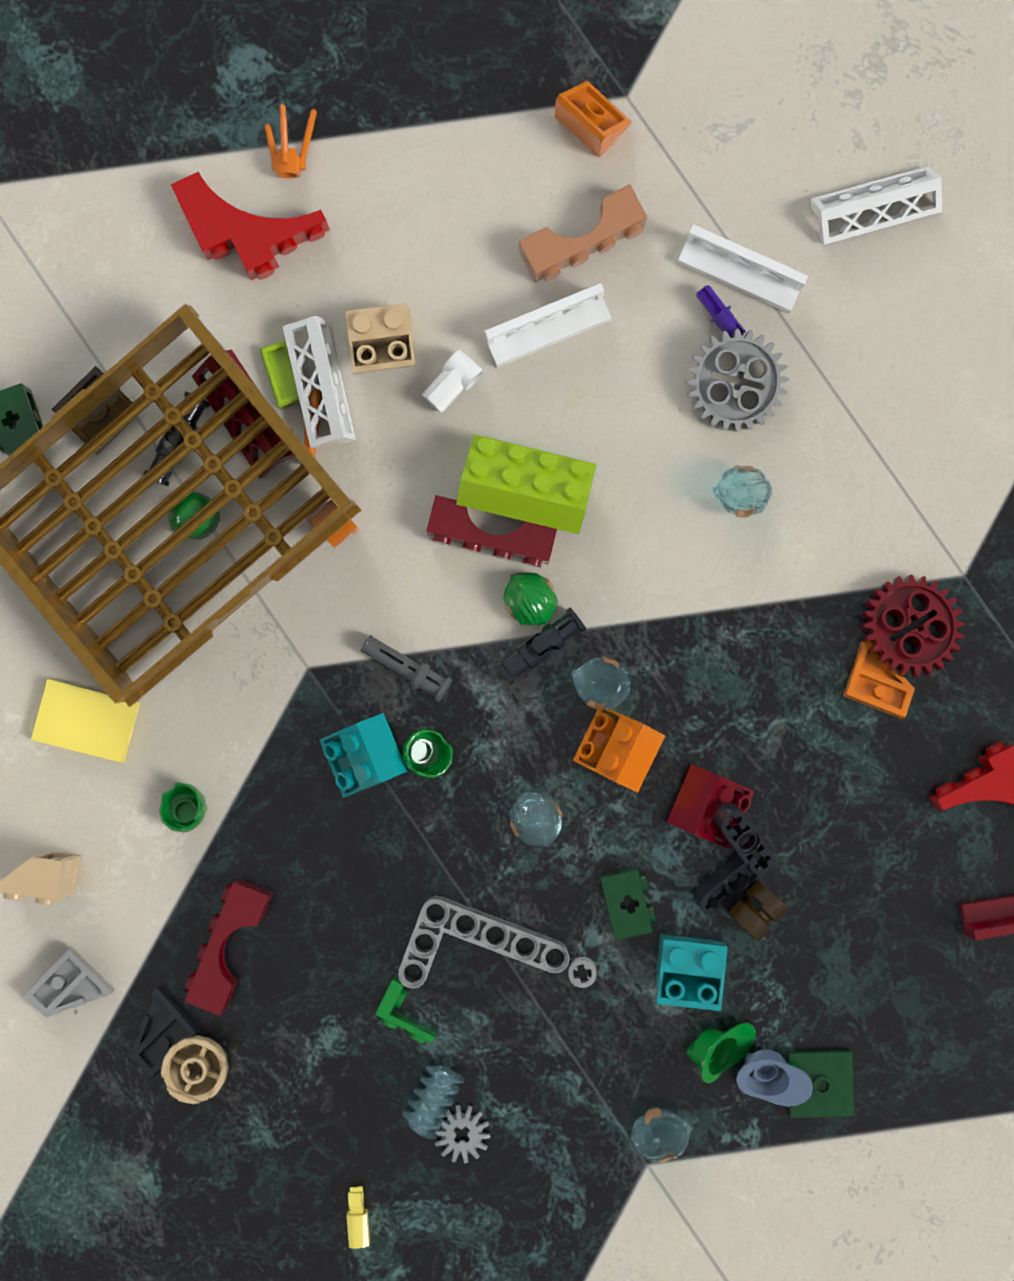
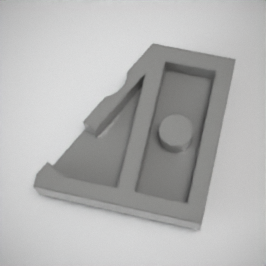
[24,947,115,1017]

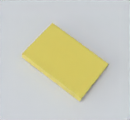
[31,679,141,763]

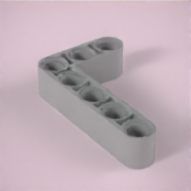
[398,895,570,989]

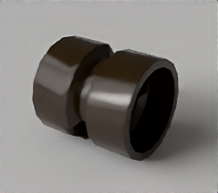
[728,881,789,941]

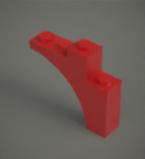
[171,171,330,280]
[929,741,1014,811]

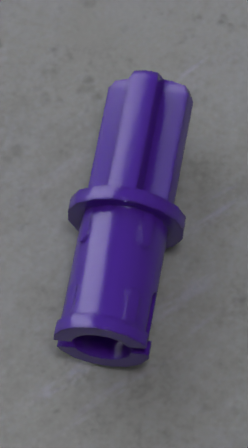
[696,285,747,338]

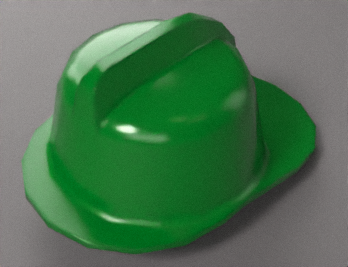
[686,1023,756,1083]

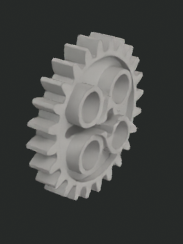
[686,329,789,432]

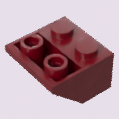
[667,764,754,849]

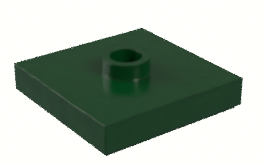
[787,1050,854,1118]

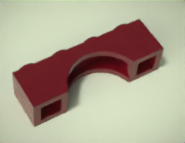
[426,495,557,568]
[184,879,273,1016]

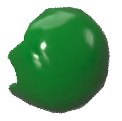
[168,492,220,540]
[403,729,453,778]
[159,782,207,833]

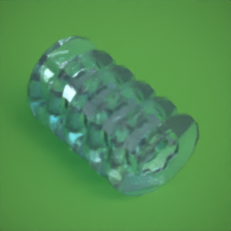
[402,1065,464,1139]

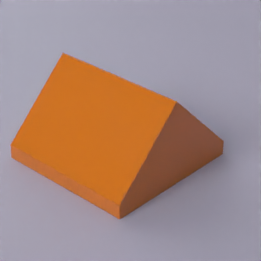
[555,81,632,158]

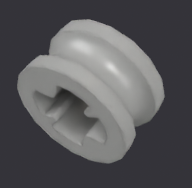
[568,957,596,988]

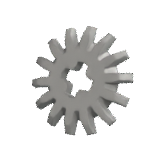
[433,1105,491,1163]

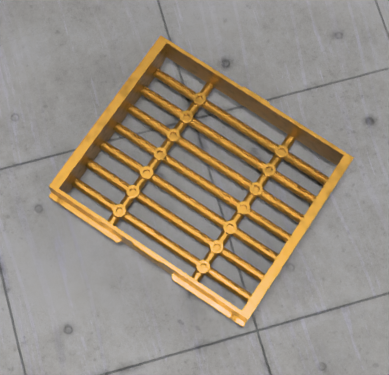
[0,303,362,707]

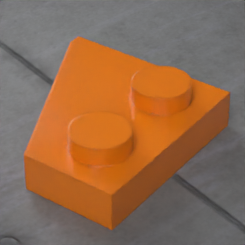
[843,641,915,719]

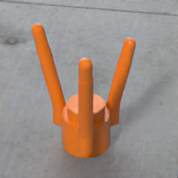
[265,104,317,179]

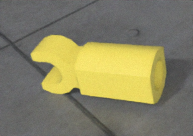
[347,1186,370,1248]

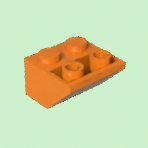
[573,707,665,793]

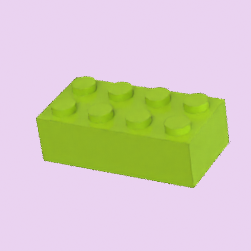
[456,434,597,534]

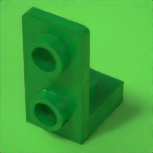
[375,975,437,1043]

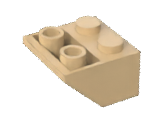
[345,303,416,374]
[0,851,81,905]

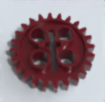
[860,575,965,677]

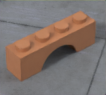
[519,184,647,282]

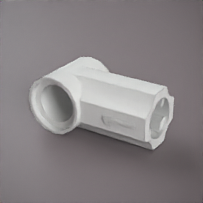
[422,349,484,414]

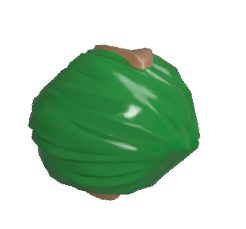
[503,572,558,626]

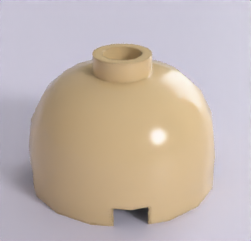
[161,1035,228,1104]

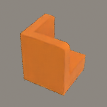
[308,500,360,548]

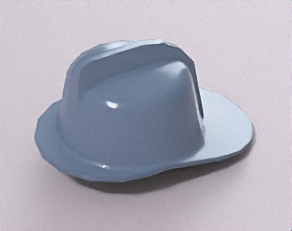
[736,1049,813,1107]

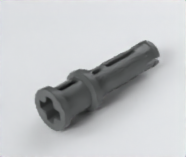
[360,634,453,703]

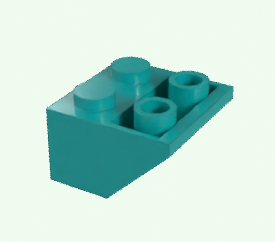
[320,713,407,798]
[656,934,728,1011]

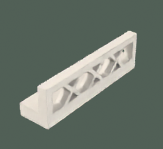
[811,166,942,245]
[677,224,808,314]
[484,283,611,368]
[282,316,356,448]

